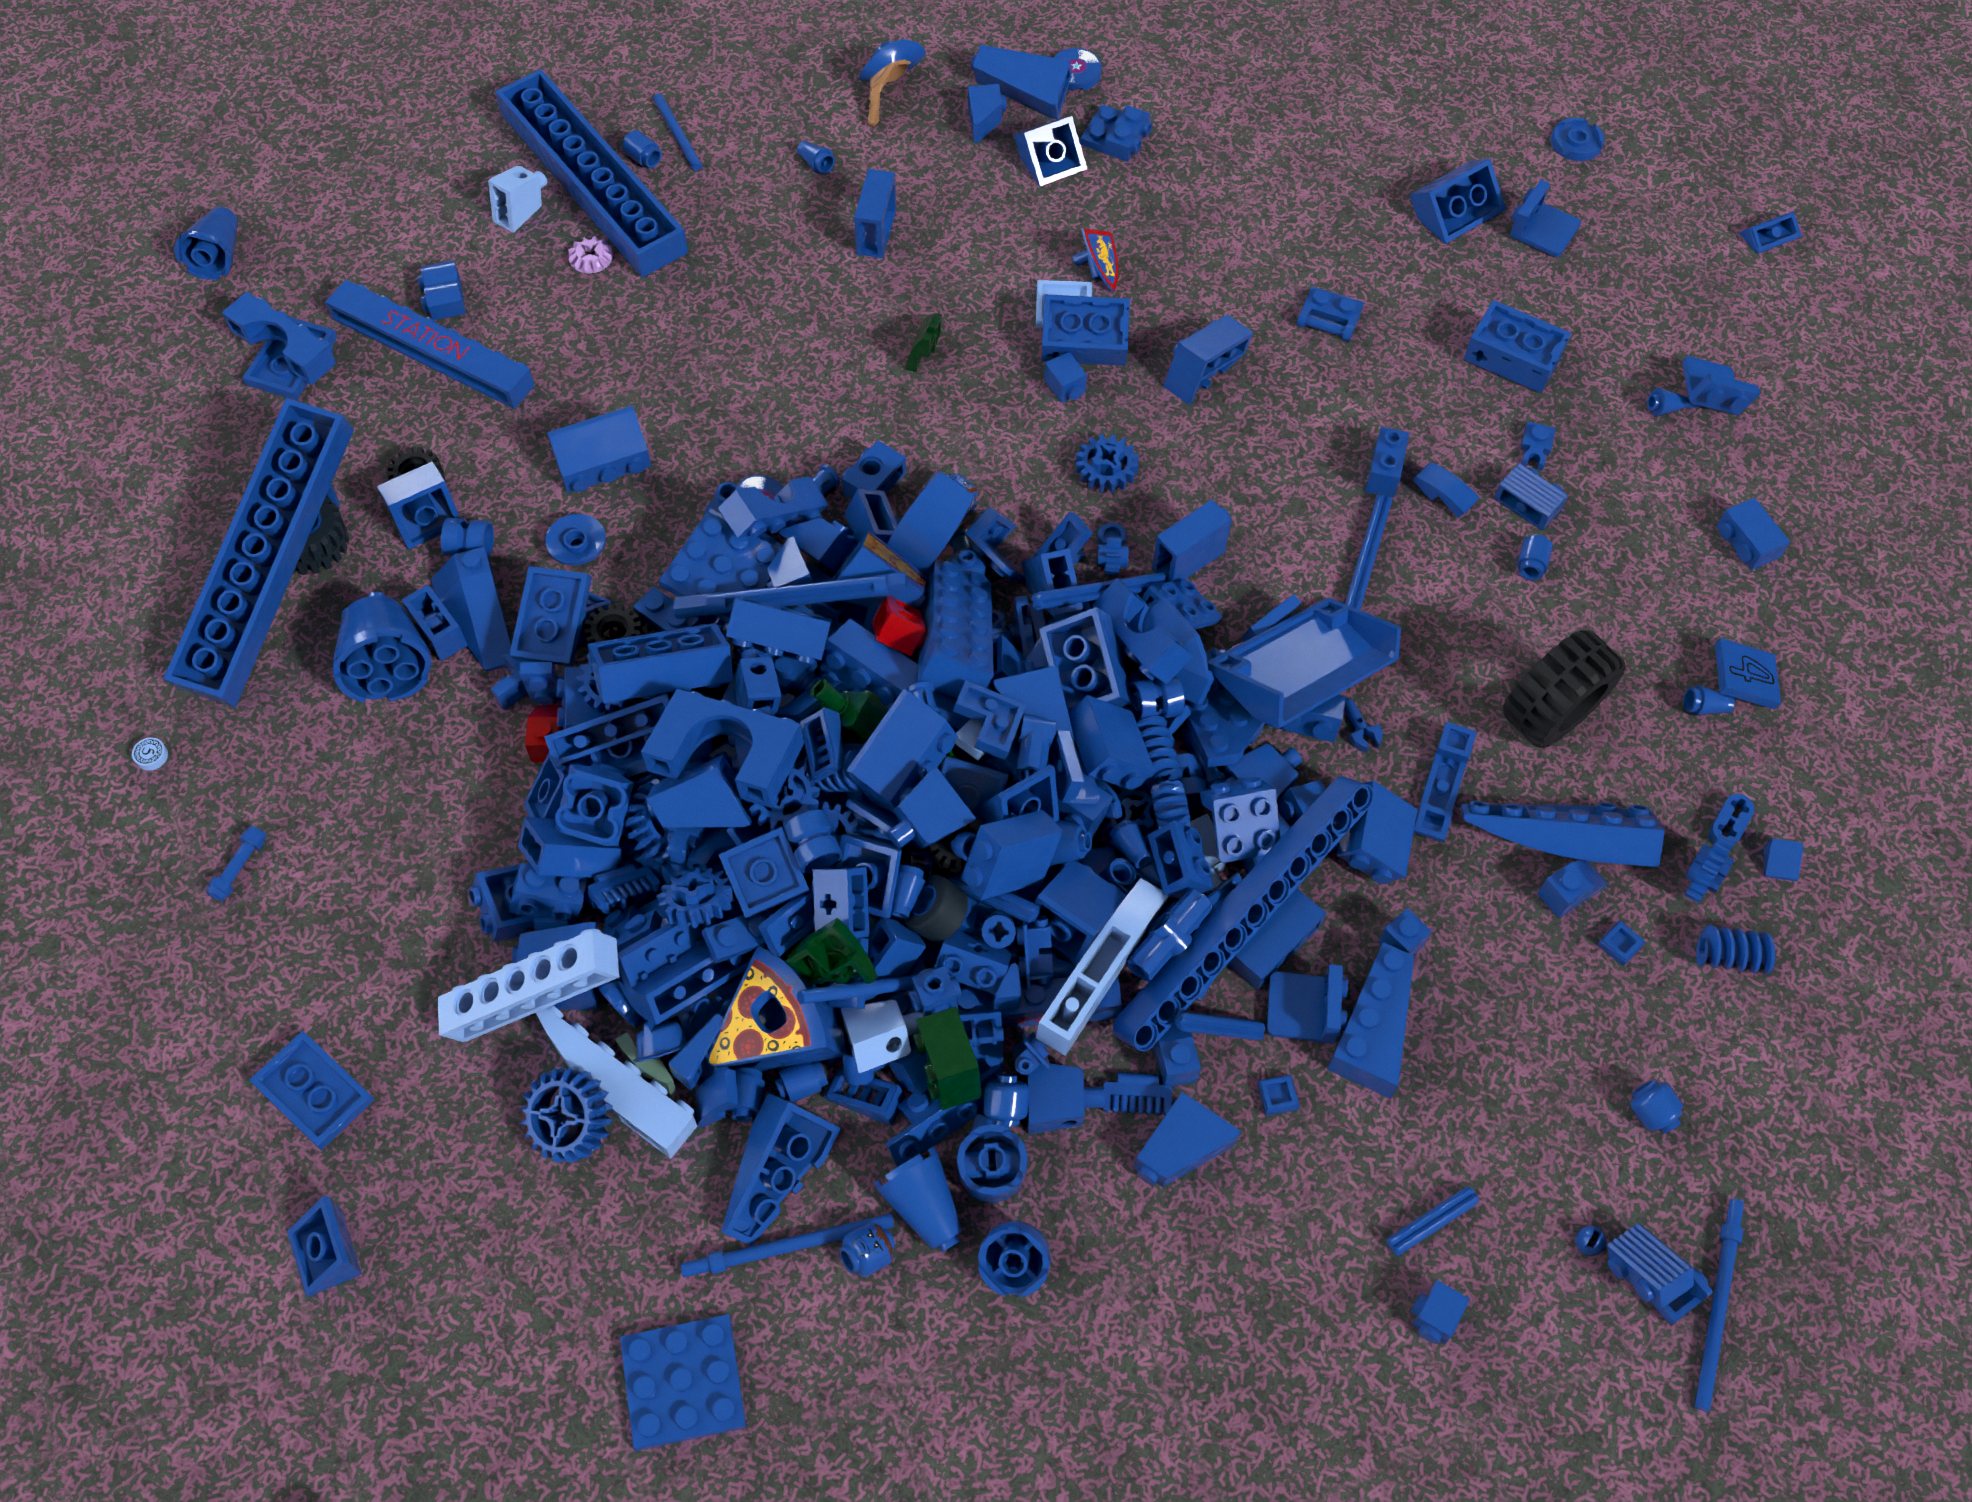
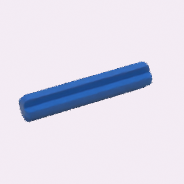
[948,872,1039,923]
[1174,1011,1266,1041]
[1386,1186,1479,1256]

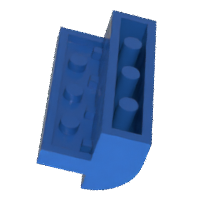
[618,895,766,1025]

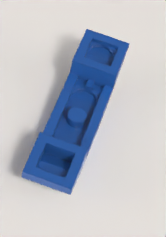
[1414,721,1477,843]

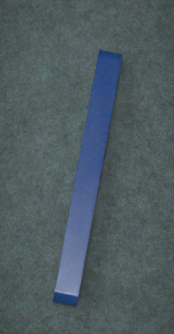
[1113,776,1374,1051]

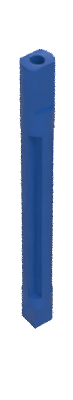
[673,572,909,619]

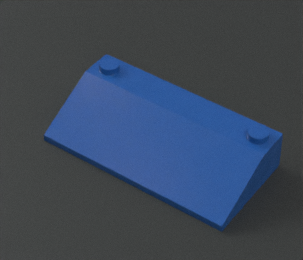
[1207,597,1401,729]

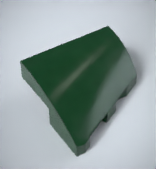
[906,313,942,372]
[786,918,877,984]

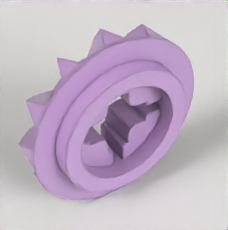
[568,236,613,274]

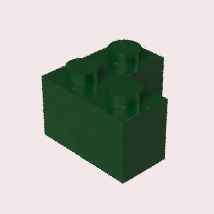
[912,1007,982,1111]

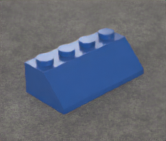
[588,623,733,705]

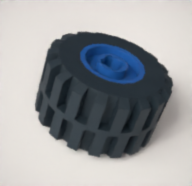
[293,497,349,575]

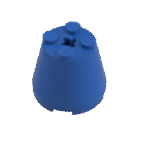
[332,592,432,703]

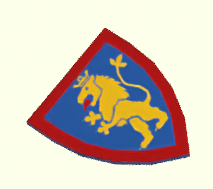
[1073,228,1118,292]

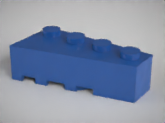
[1327,942,1414,1099]

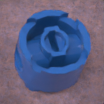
[956,1124,1028,1203]

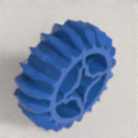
[623,777,711,866]
[519,1067,614,1163]

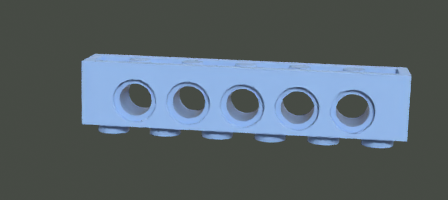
[438,929,619,1042]

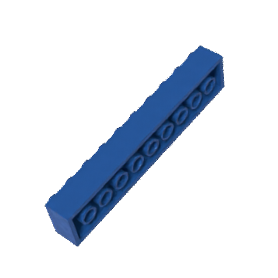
[495,69,688,278]
[163,398,354,708]
[818,619,1113,839]

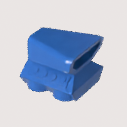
[555,762,634,846]

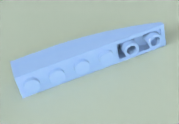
[1036,878,1169,1056]
[536,1005,697,1159]

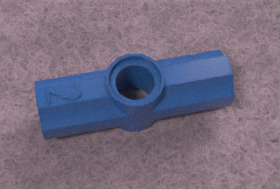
[1126,889,1212,981]

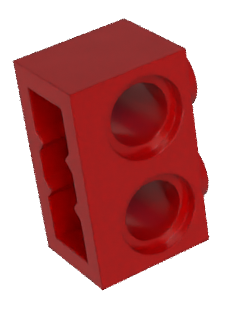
[872,596,927,657]

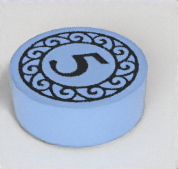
[132,738,168,770]

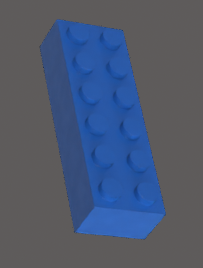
[918,560,994,699]

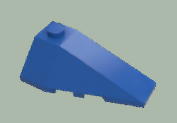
[431,547,512,672]
[721,1093,841,1246]

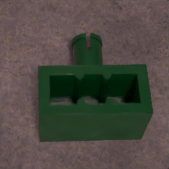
[811,679,889,744]

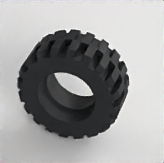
[1502,629,1626,748]

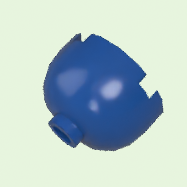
[978,1220,1051,1297]

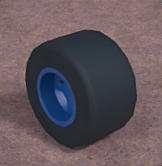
[903,874,968,943]

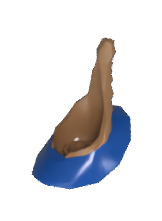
[859,39,926,127]

